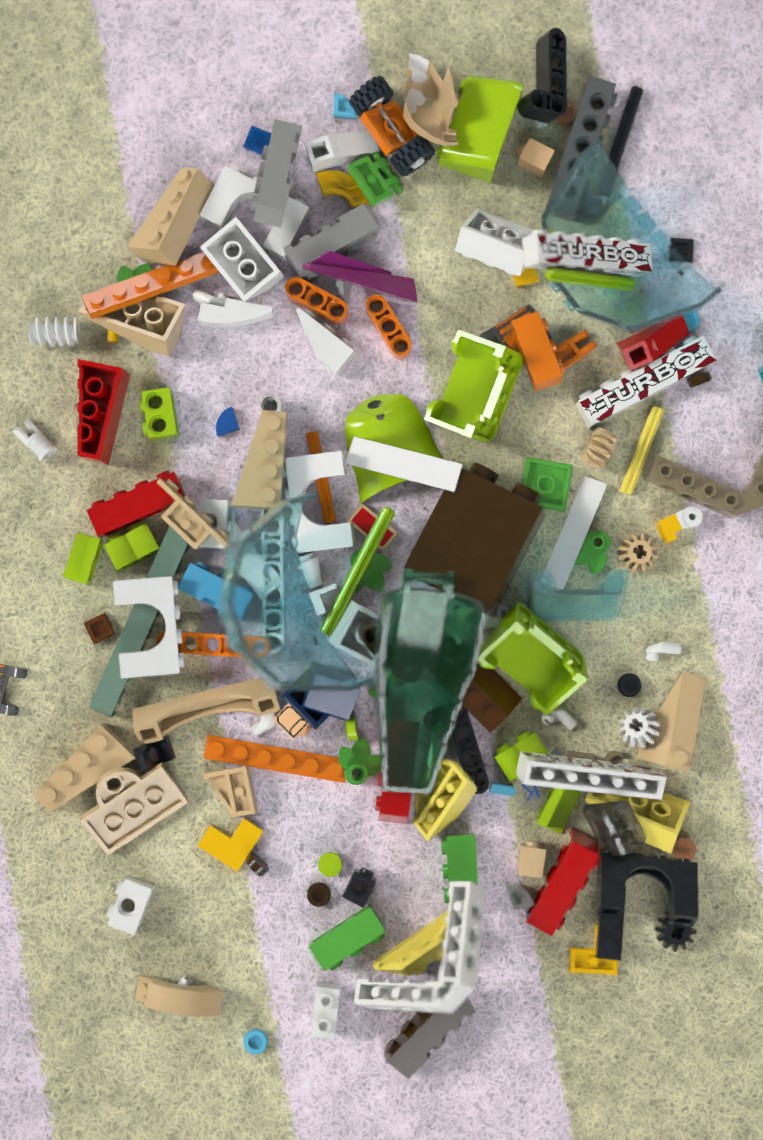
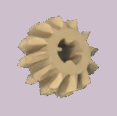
[581,427,617,469]
[618,533,659,573]

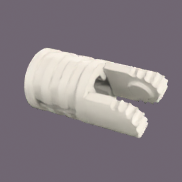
[12,418,57,463]

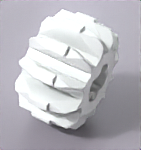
[619,707,660,748]

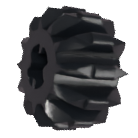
[654,911,697,952]

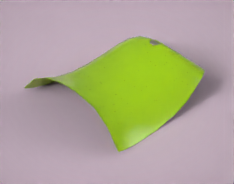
[345,394,445,504]

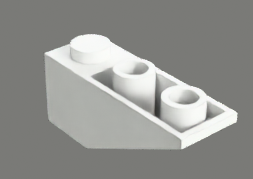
[305,130,379,174]
[296,307,354,376]

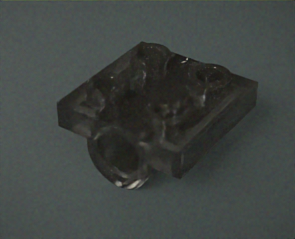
[582,801,647,856]

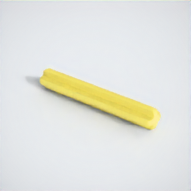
[620,406,664,495]

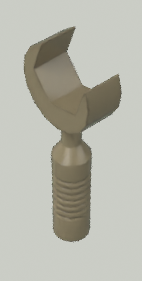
[567,750,625,762]

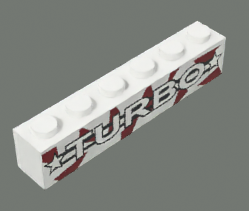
[522,229,652,277]
[576,335,717,429]
[516,751,667,800]

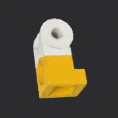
[654,506,703,544]

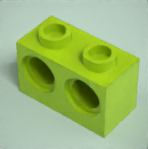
[139,387,180,441]

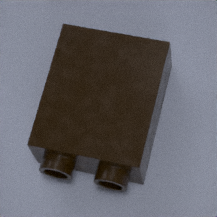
[403,463,545,617]

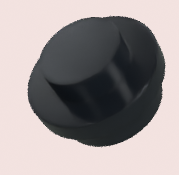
[617,673,641,697]

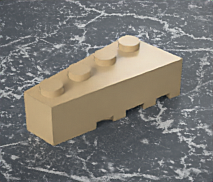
[126,168,215,265]
[232,410,288,511]
[33,724,136,812]

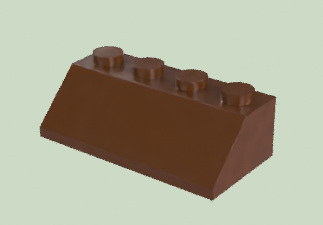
[424,635,522,733]

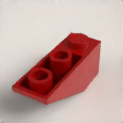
[616,313,690,371]

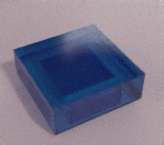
[243,126,271,156]

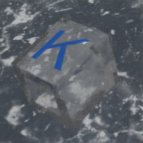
[513,777,546,811]

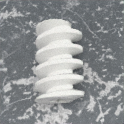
[28,316,81,347]

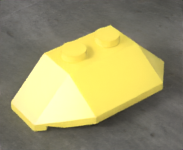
[413,757,477,841]
[373,910,449,977]

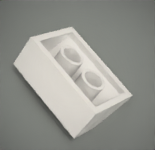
[455,208,534,276]
[200,217,284,302]

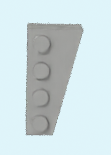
[250,119,302,228]
[283,203,379,282]

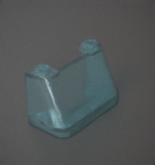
[525,570,629,622]

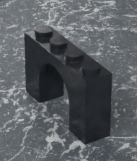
[596,850,699,927]

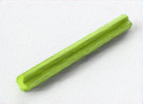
[544,266,636,291]

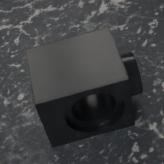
[342,867,377,908]

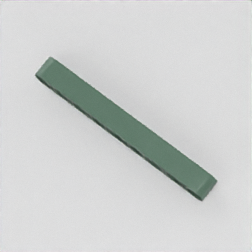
[89,526,190,718]

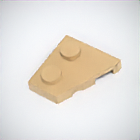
[203,765,258,817]

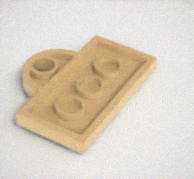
[80,763,188,856]

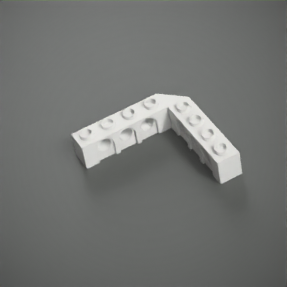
[354,882,486,1013]

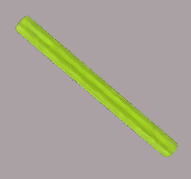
[320,506,395,636]

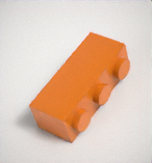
[511,311,565,392]

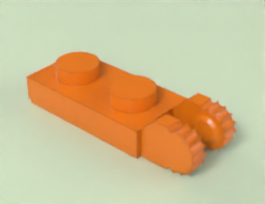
[554,330,597,370]

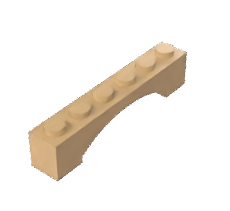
[132,675,281,745]

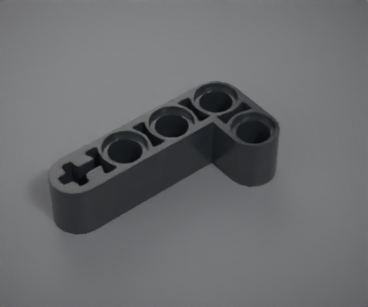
[517,28,567,123]
[423,703,489,795]

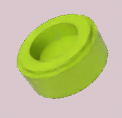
[345,716,360,741]
[318,852,342,877]

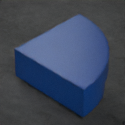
[216,407,240,437]

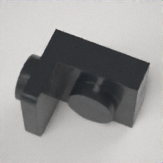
[133,736,176,772]

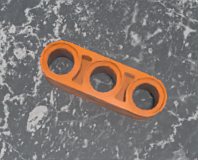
[285,277,348,324]
[366,295,412,360]

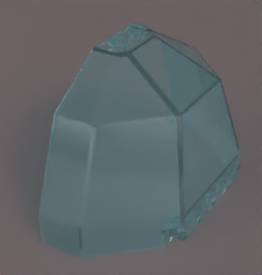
[541,138,722,334]
[218,491,373,690]

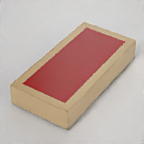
[347,503,398,552]

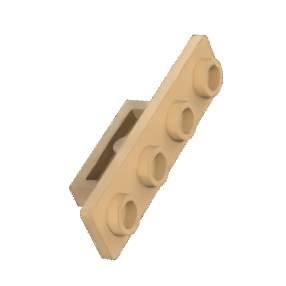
[157,479,233,550]

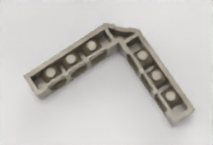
[645,445,763,519]

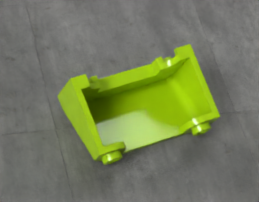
[436,75,524,183]
[424,330,523,443]
[476,602,588,715]

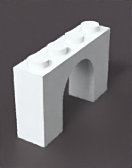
[199,166,310,262]
[284,451,356,553]
[113,576,184,678]

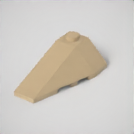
[79,297,186,357]
[637,672,706,772]

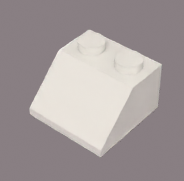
[328,600,397,667]

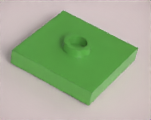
[521,457,573,512]

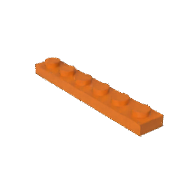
[82,252,220,319]
[204,734,346,783]

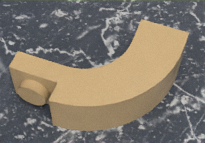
[135,975,224,1017]

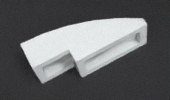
[198,298,274,328]

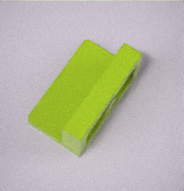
[63,533,104,586]
[535,787,581,834]

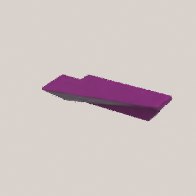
[302,251,418,303]

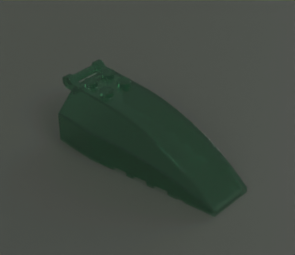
[375,568,486,794]

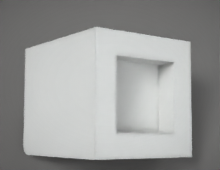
[309,583,339,616]

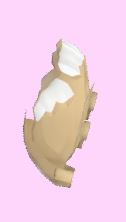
[403,53,459,147]

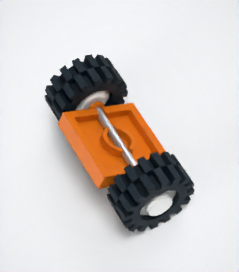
[349,76,436,177]

